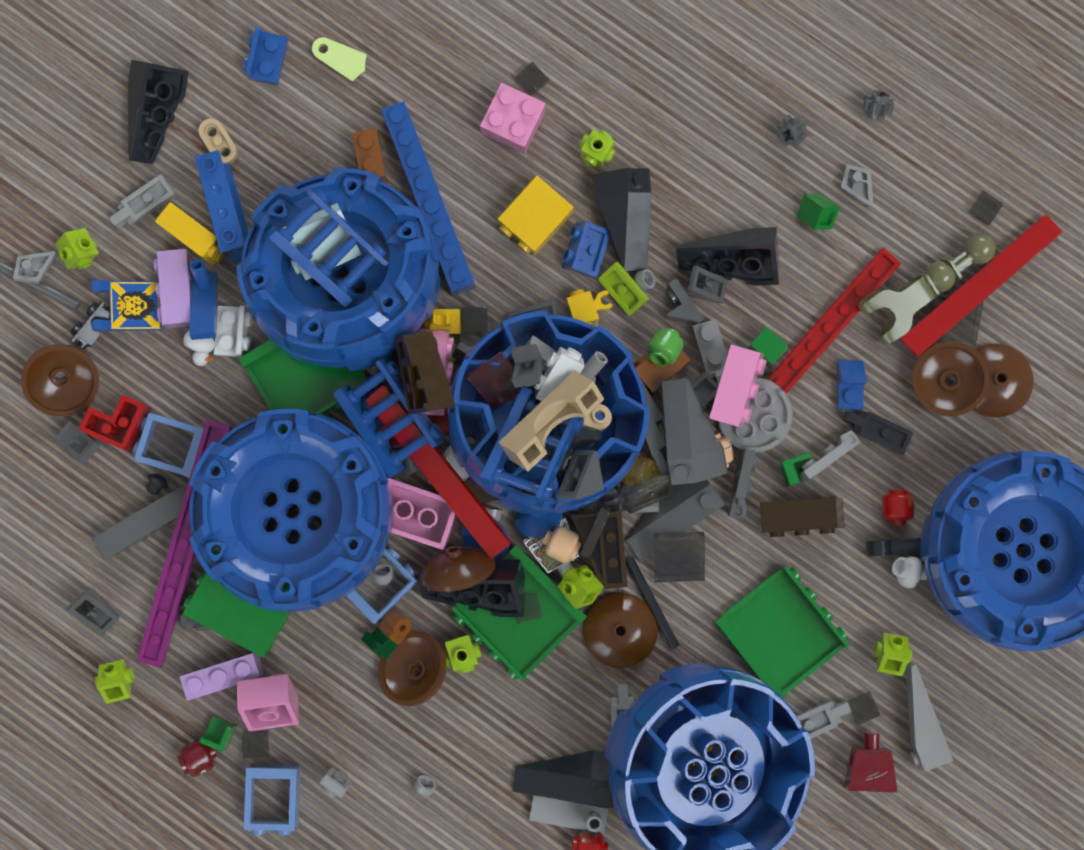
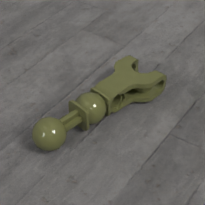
[858,233,996,344]

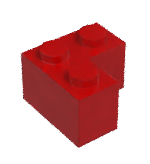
[78,394,152,452]

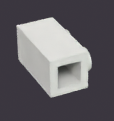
[533,347,585,401]

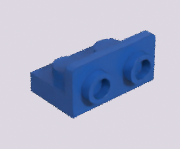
[243,27,289,86]
[562,221,610,278]

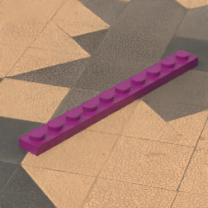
[137,419,233,668]

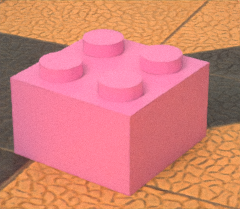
[480,83,546,154]
[237,673,299,732]

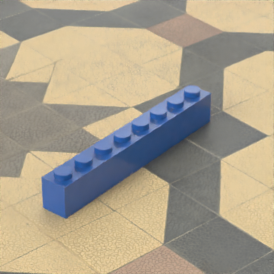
[381,101,476,296]

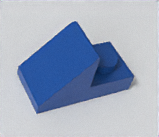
[837,360,867,410]

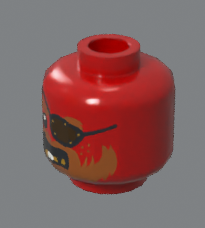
[882,490,915,526]
[572,831,609,850]

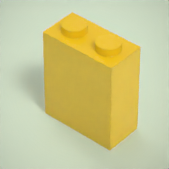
[498,176,574,256]
[155,202,226,266]

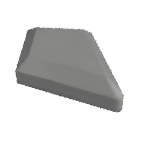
[840,164,873,208]
[13,251,56,284]

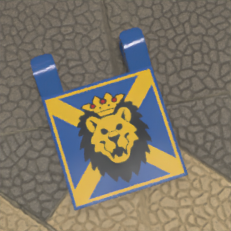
[91,280,161,332]

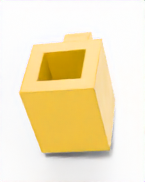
[566,289,613,325]
[426,309,461,337]

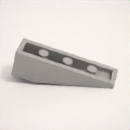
[906,663,953,772]

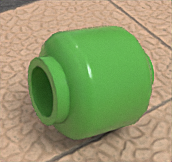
[647,328,684,366]

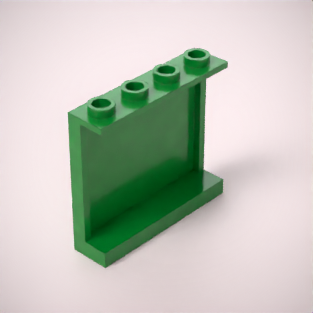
[238,340,369,434]
[452,545,587,681]
[183,548,291,658]
[713,566,850,698]

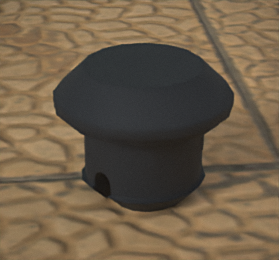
[146,474,168,495]

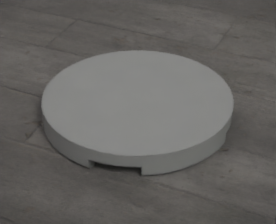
[718,378,793,452]

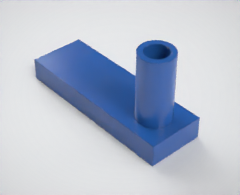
[189,259,218,340]

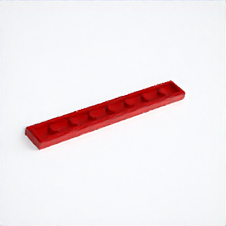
[900,214,1063,358]
[766,248,901,394]
[365,384,512,559]

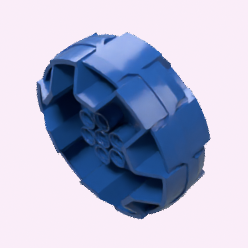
[237,168,440,371]
[447,311,650,516]
[189,409,393,612]
[920,451,1084,651]
[605,663,815,850]

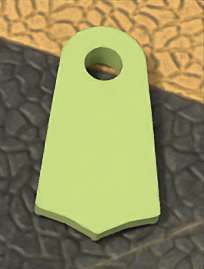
[312,37,367,82]

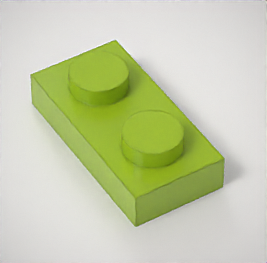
[598,262,649,316]

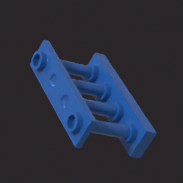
[194,150,249,264]
[267,188,388,308]
[333,357,445,478]
[480,387,584,509]

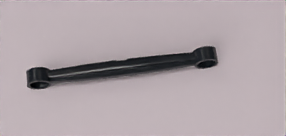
[866,531,1048,556]

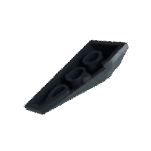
[128,60,189,164]
[593,168,651,272]
[676,227,779,286]
[417,559,525,617]
[513,750,614,808]

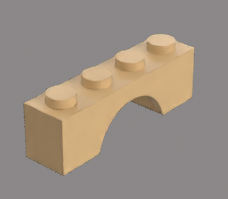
[498,371,604,471]

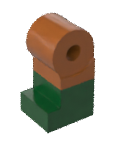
[361,609,412,660]

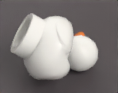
[183,331,215,366]
[892,556,927,588]

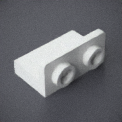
[214,305,252,357]

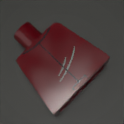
[844,733,897,793]

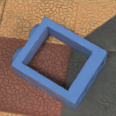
[133,413,203,477]
[347,546,418,624]
[244,765,301,835]

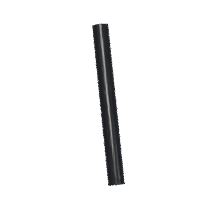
[625,556,680,650]

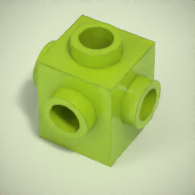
[579,129,616,169]
[55,228,99,270]
[558,565,604,609]
[873,632,912,676]
[445,634,482,674]
[95,659,135,704]

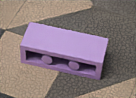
[154,249,192,328]
[180,653,265,701]

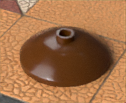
[912,342,990,417]
[21,344,99,416]
[973,344,1034,418]
[420,545,496,592]
[583,593,658,668]
[378,631,447,707]

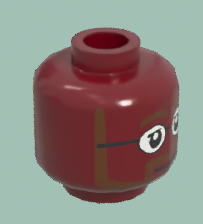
[177,739,217,777]

